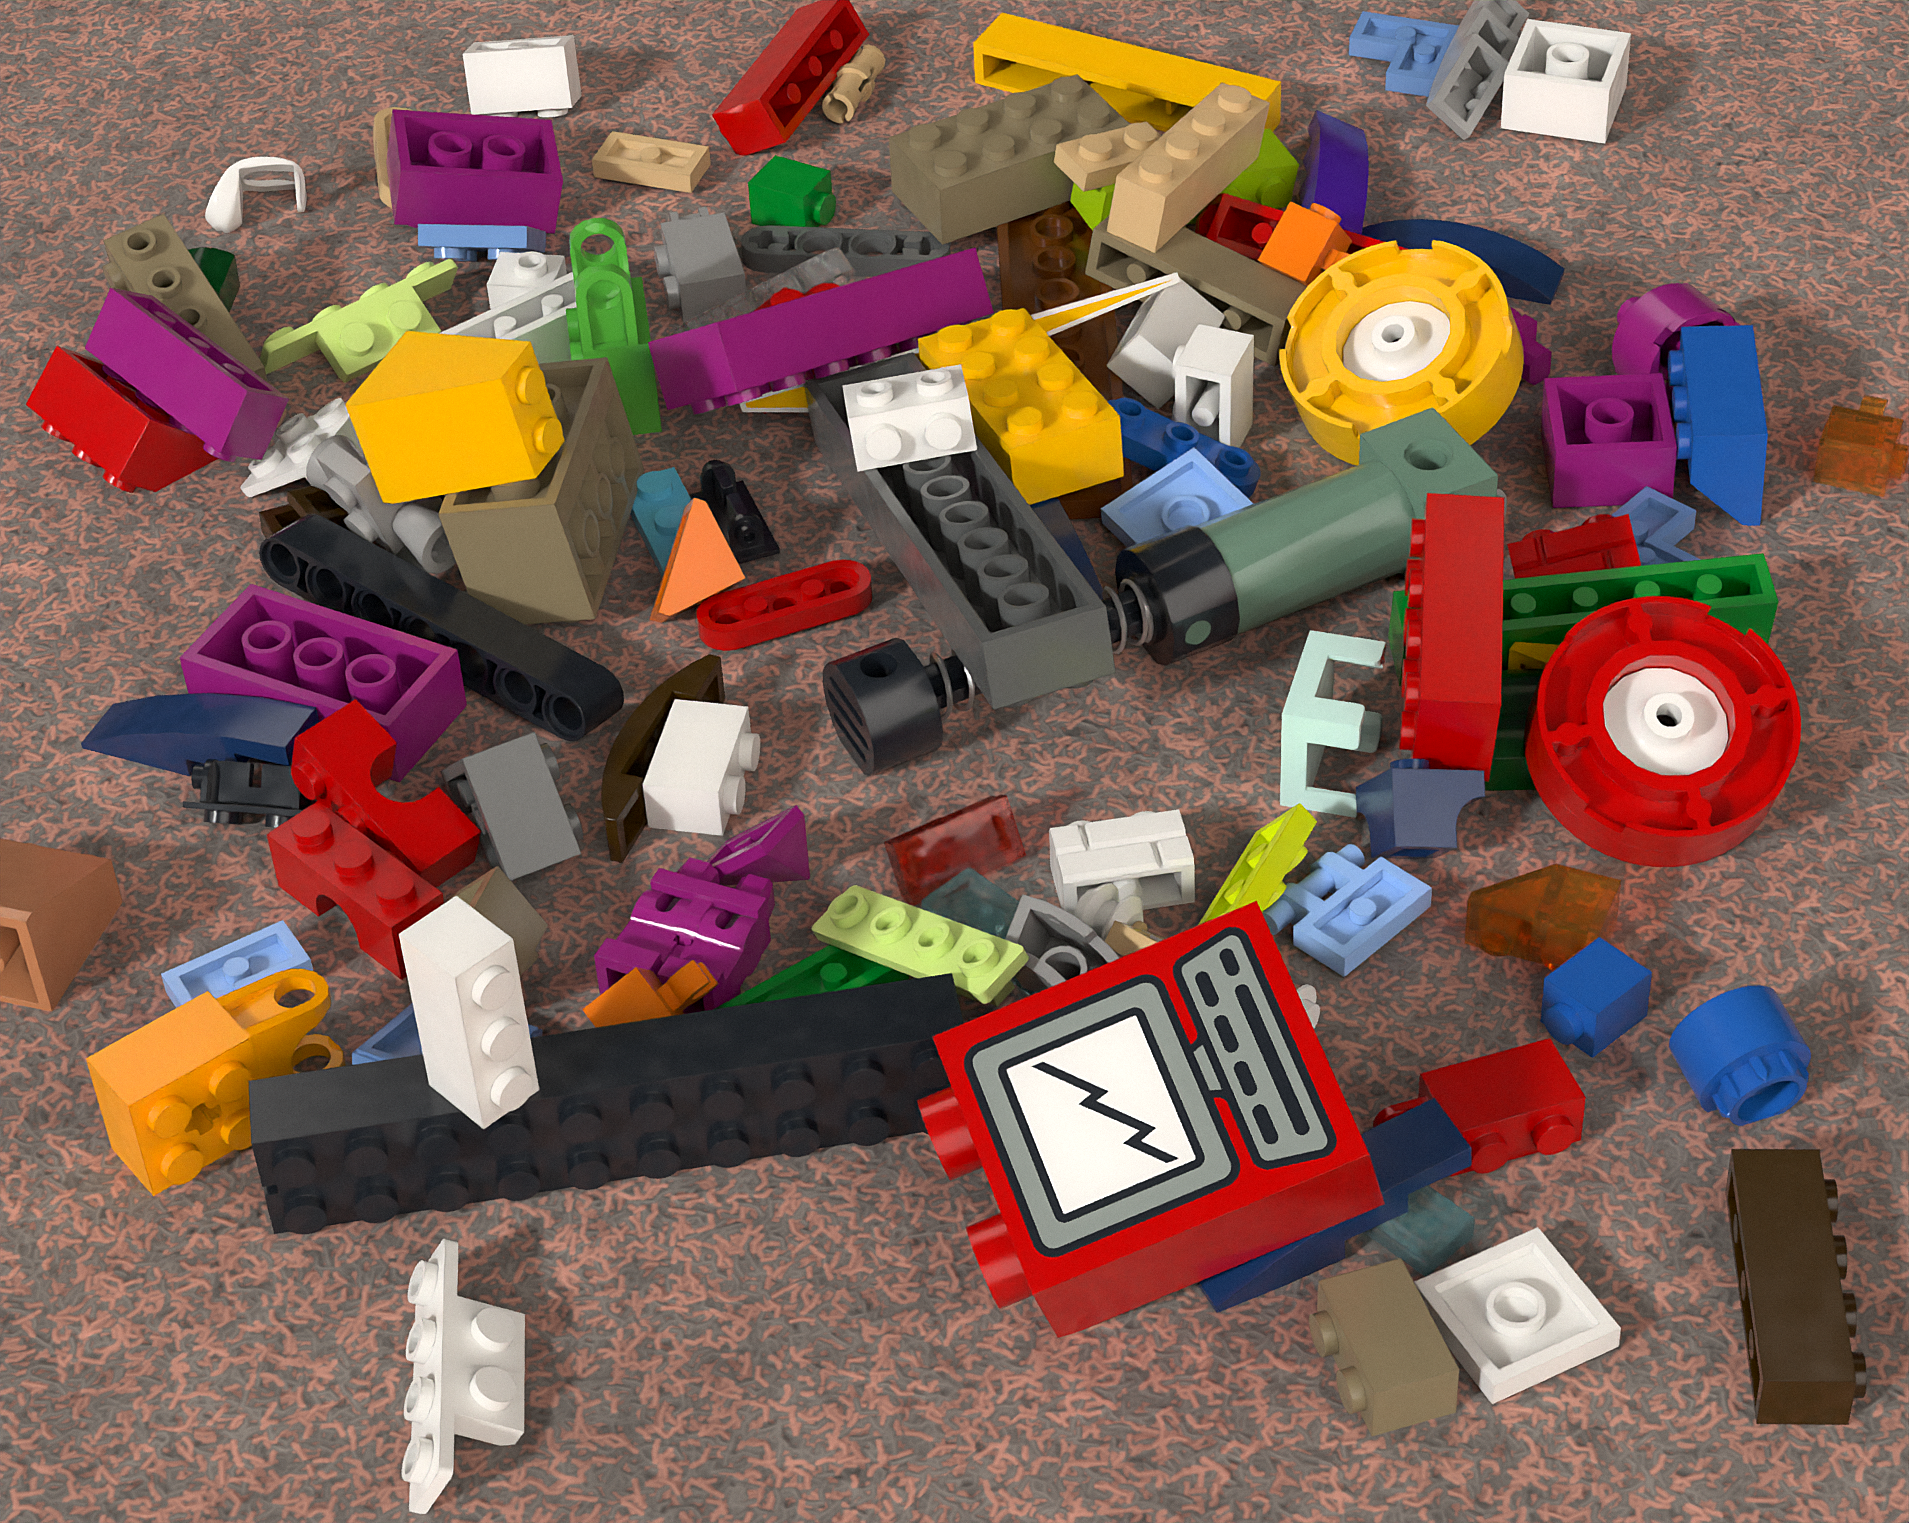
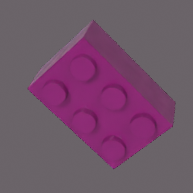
[386,109,563,234]

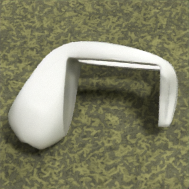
[205,157,307,233]

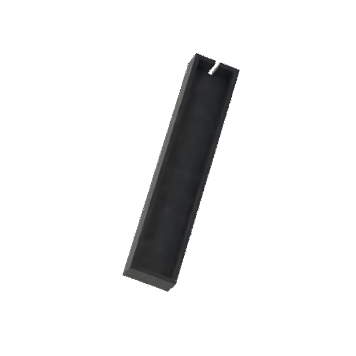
[248,973,964,1234]

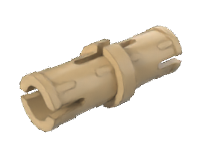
[822,44,885,123]

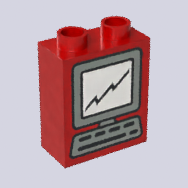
[917,901,1385,1338]

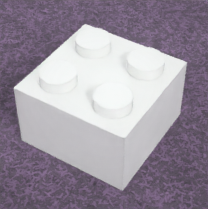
[1501,19,1631,144]

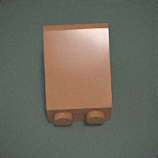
[0,838,123,1012]

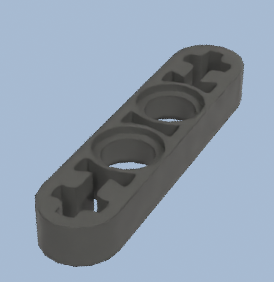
[741,226,951,277]

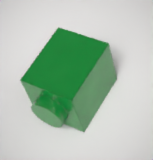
[748,155,836,227]

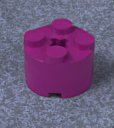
[1612,283,1740,415]

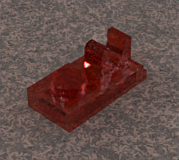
[884,794,1026,906]

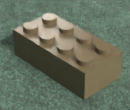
[889,74,1129,245]

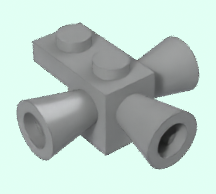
[306,435,456,574]

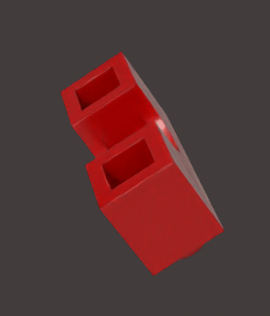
[291,699,481,888]
[266,801,445,980]

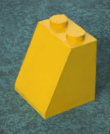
[345,331,565,504]

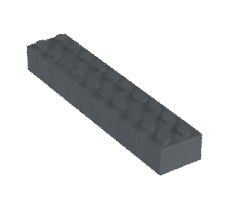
[804,352,1116,710]

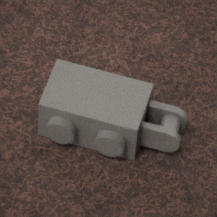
[654,206,749,326]

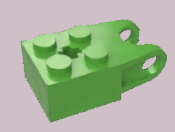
[566,218,662,435]

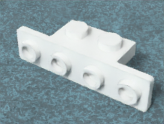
[402,1239,525,1514]

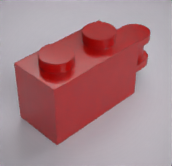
[1373,1038,1586,1177]

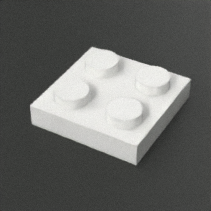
[1414,1227,1621,1404]

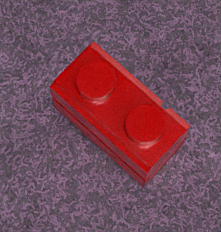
[1507,514,1641,579]

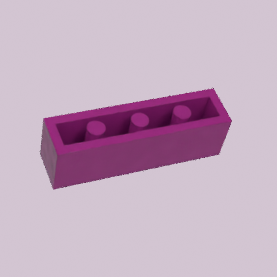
[85,288,289,462]

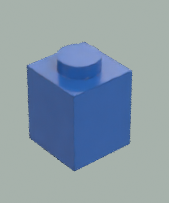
[1540,937,1652,1058]

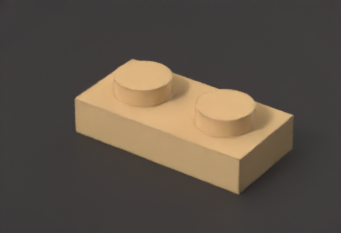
[1054,121,1161,192]
[592,131,711,193]

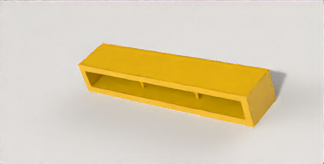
[973,13,1281,132]

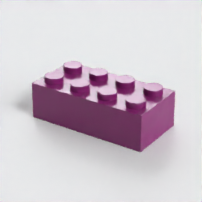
[179,584,467,783]

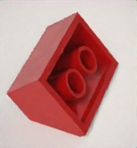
[26,346,219,493]

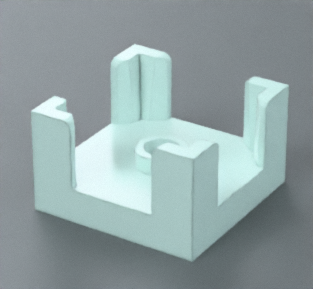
[1280,630,1386,818]

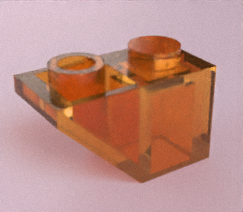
[1464,864,1621,971]

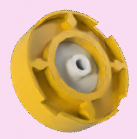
[1279,240,1524,466]

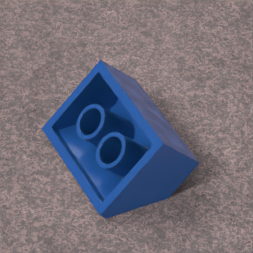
[1668,325,1768,526]

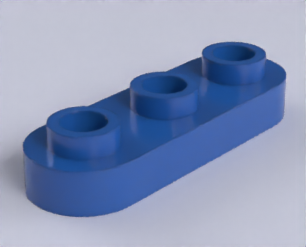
[1107,398,1261,498]

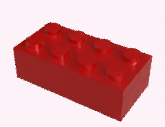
[1399,493,1505,782]

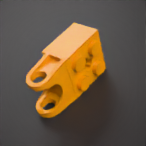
[85,969,346,1196]

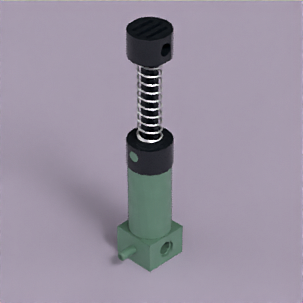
[823,407,1498,776]

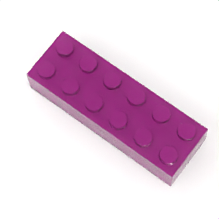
[648,247,994,415]

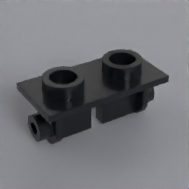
[689,460,780,564]
[183,758,311,828]

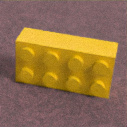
[918,308,1124,505]

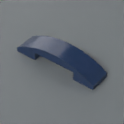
[1361,219,1565,305]

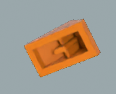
[649,498,745,623]

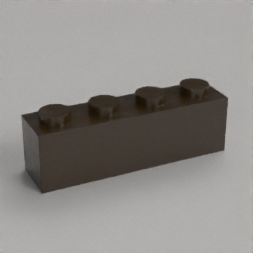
[1725,1149,1867,1425]

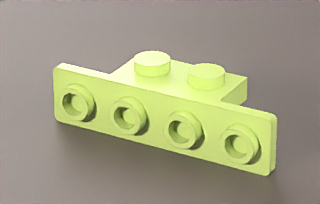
[260,258,458,383]
[811,885,1029,1006]

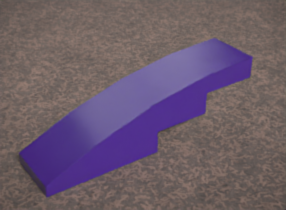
[1298,110,1369,235]

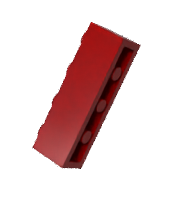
[712,0,870,156]

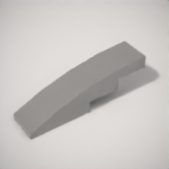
[1426,0,1530,140]

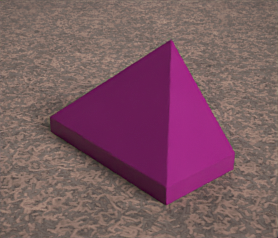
[707,805,810,886]

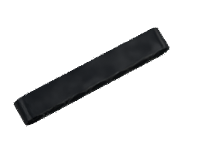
[259,514,624,742]

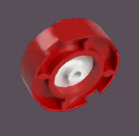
[1524,596,1801,867]

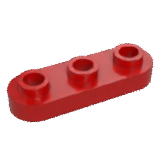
[697,559,873,651]

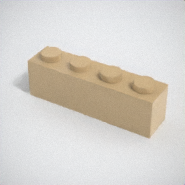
[1106,82,1270,253]

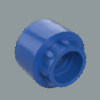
[1669,985,1811,1126]

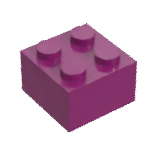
[1541,373,1677,508]

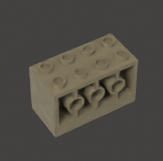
[438,357,645,625]

